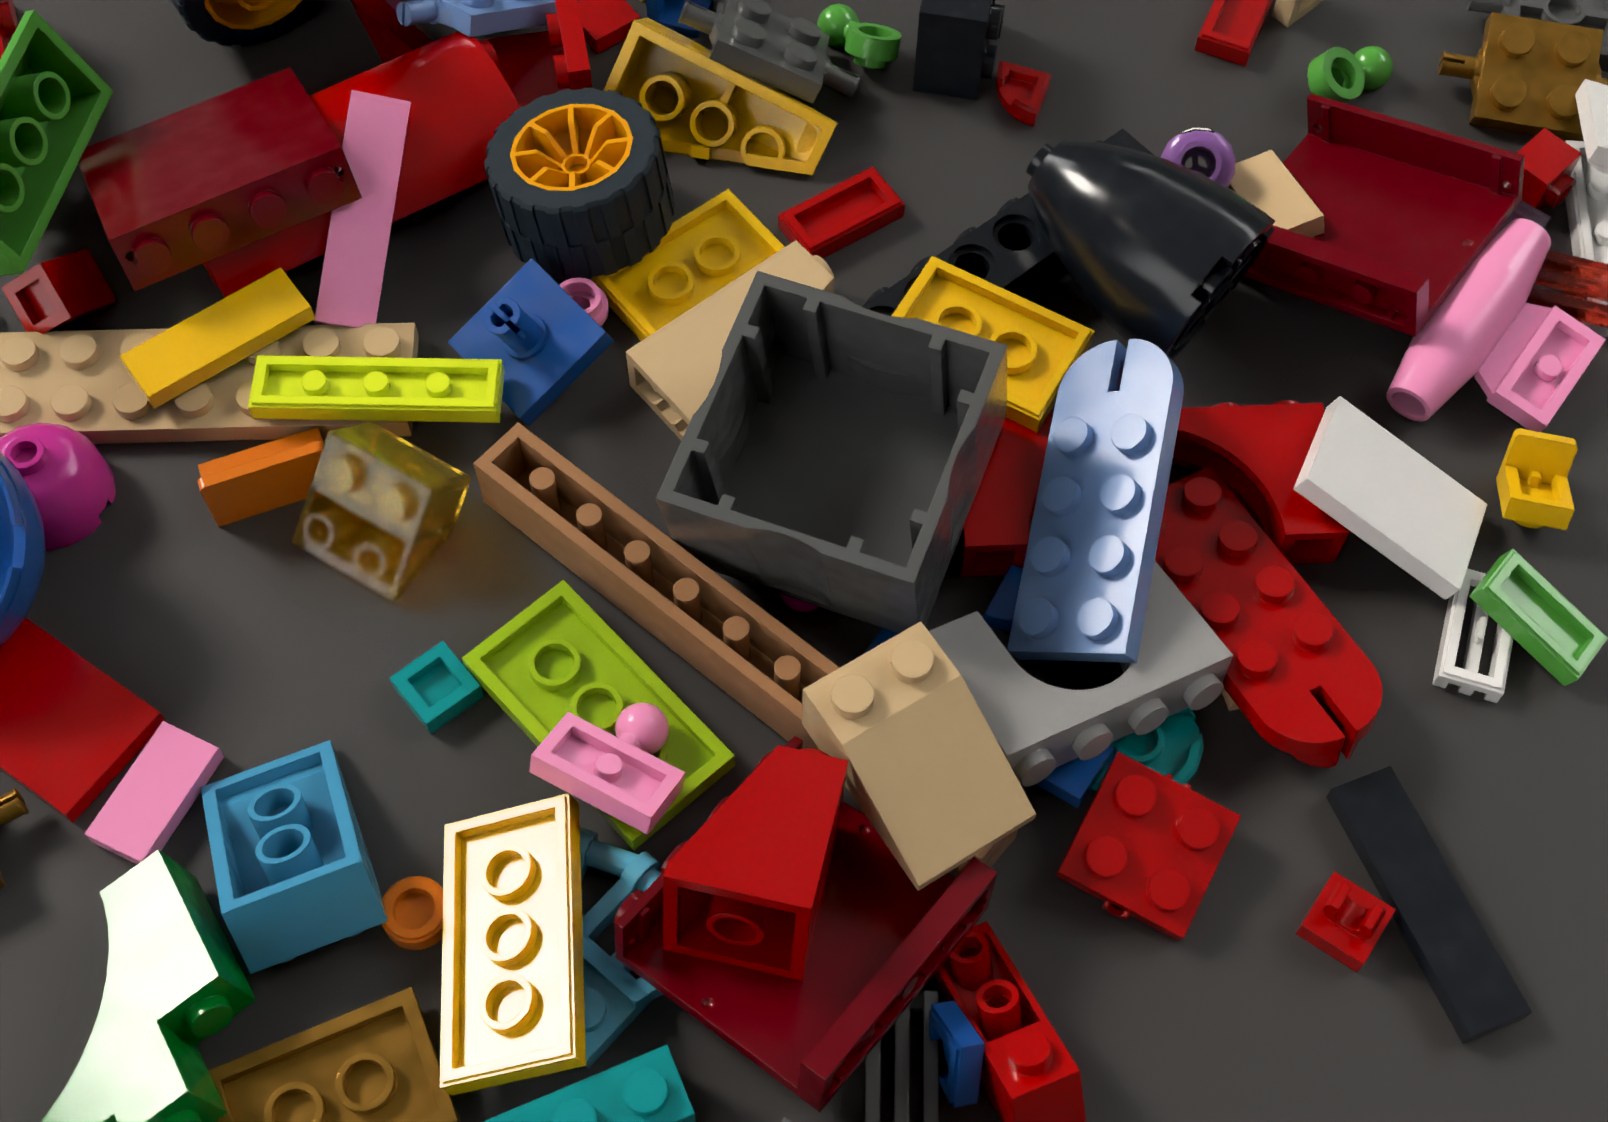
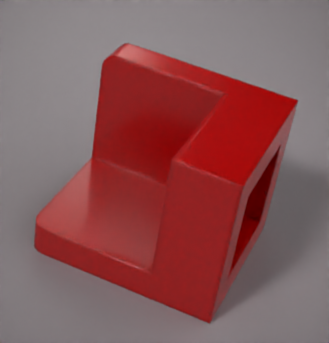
[1,248,115,334]

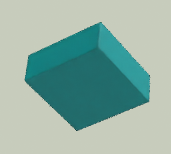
[389,641,484,735]

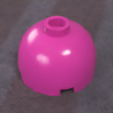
[0,422,116,551]

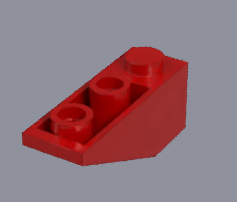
[934,921,1086,1122]

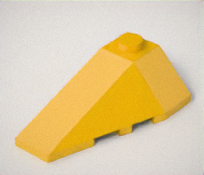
[603,18,838,175]

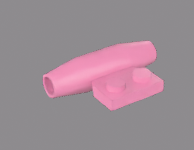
[1386,218,1606,432]

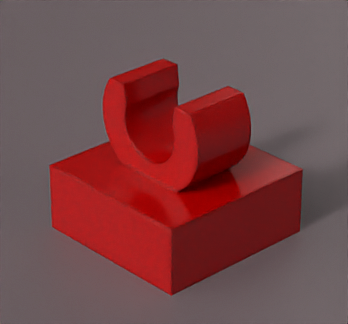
[1295,871,1396,973]

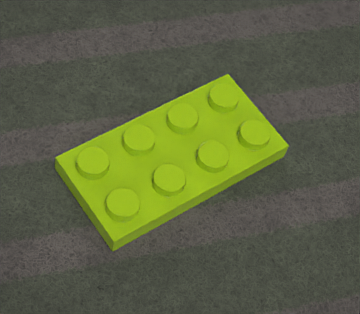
[462,580,735,851]

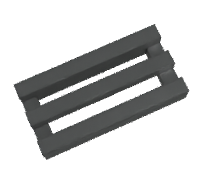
[864,991,938,1122]

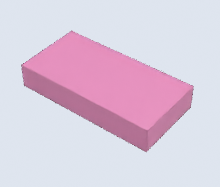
[84,721,225,865]

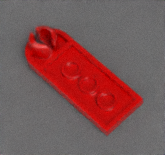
[1155,466,1383,768]

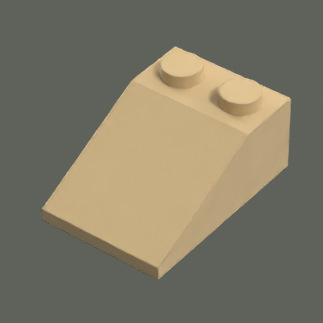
[802,621,1036,891]

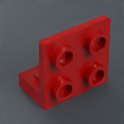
[478,0,593,104]

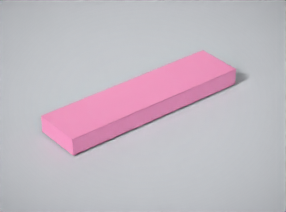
[314,90,411,328]

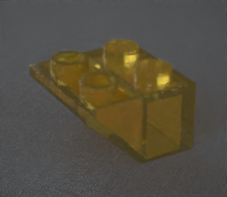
[292,421,472,601]

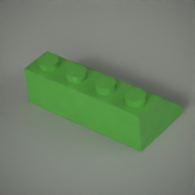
[0,10,113,276]

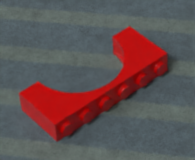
[957,400,1349,577]

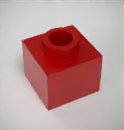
[1514,128,1582,220]

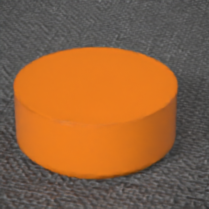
[382,876,443,950]

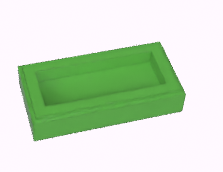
[1469,549,1608,687]

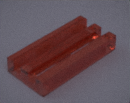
[1526,250,1608,328]

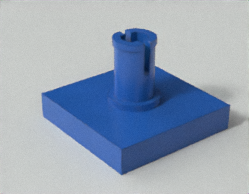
[448,258,614,426]

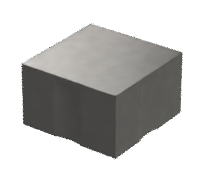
[656,271,1007,633]

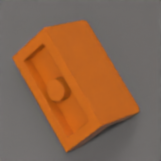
[197,427,339,527]

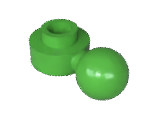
[817,4,902,69]
[1307,46,1393,103]

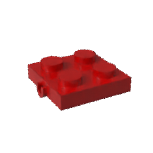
[1055,752,1241,941]

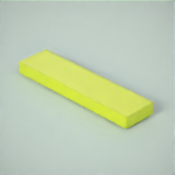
[248,355,505,423]

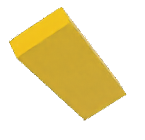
[119,267,315,409]

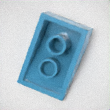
[200,740,388,974]

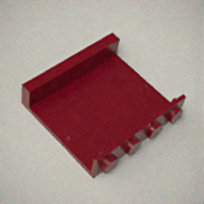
[78,67,362,291]
[1245,93,1525,337]
[614,736,998,1112]

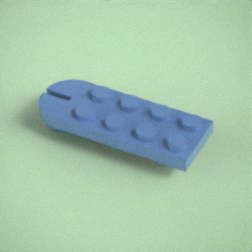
[1007,339,1184,663]

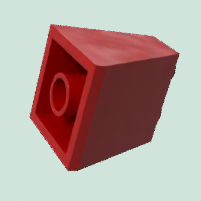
[663,745,849,981]

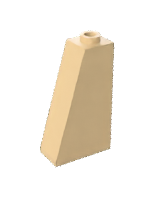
[626,240,835,441]

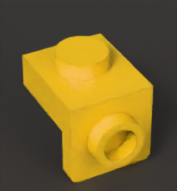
[1496,428,1578,530]

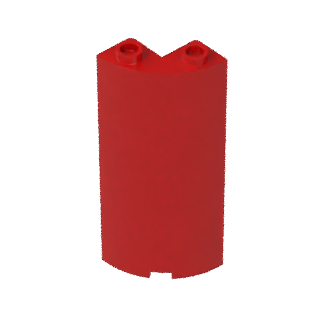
[204,31,528,298]

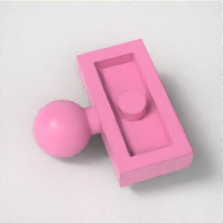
[529,702,686,835]

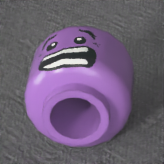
[1161,127,1236,188]

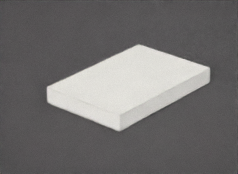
[1293,396,1487,600]

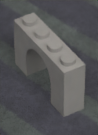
[929,561,1233,786]

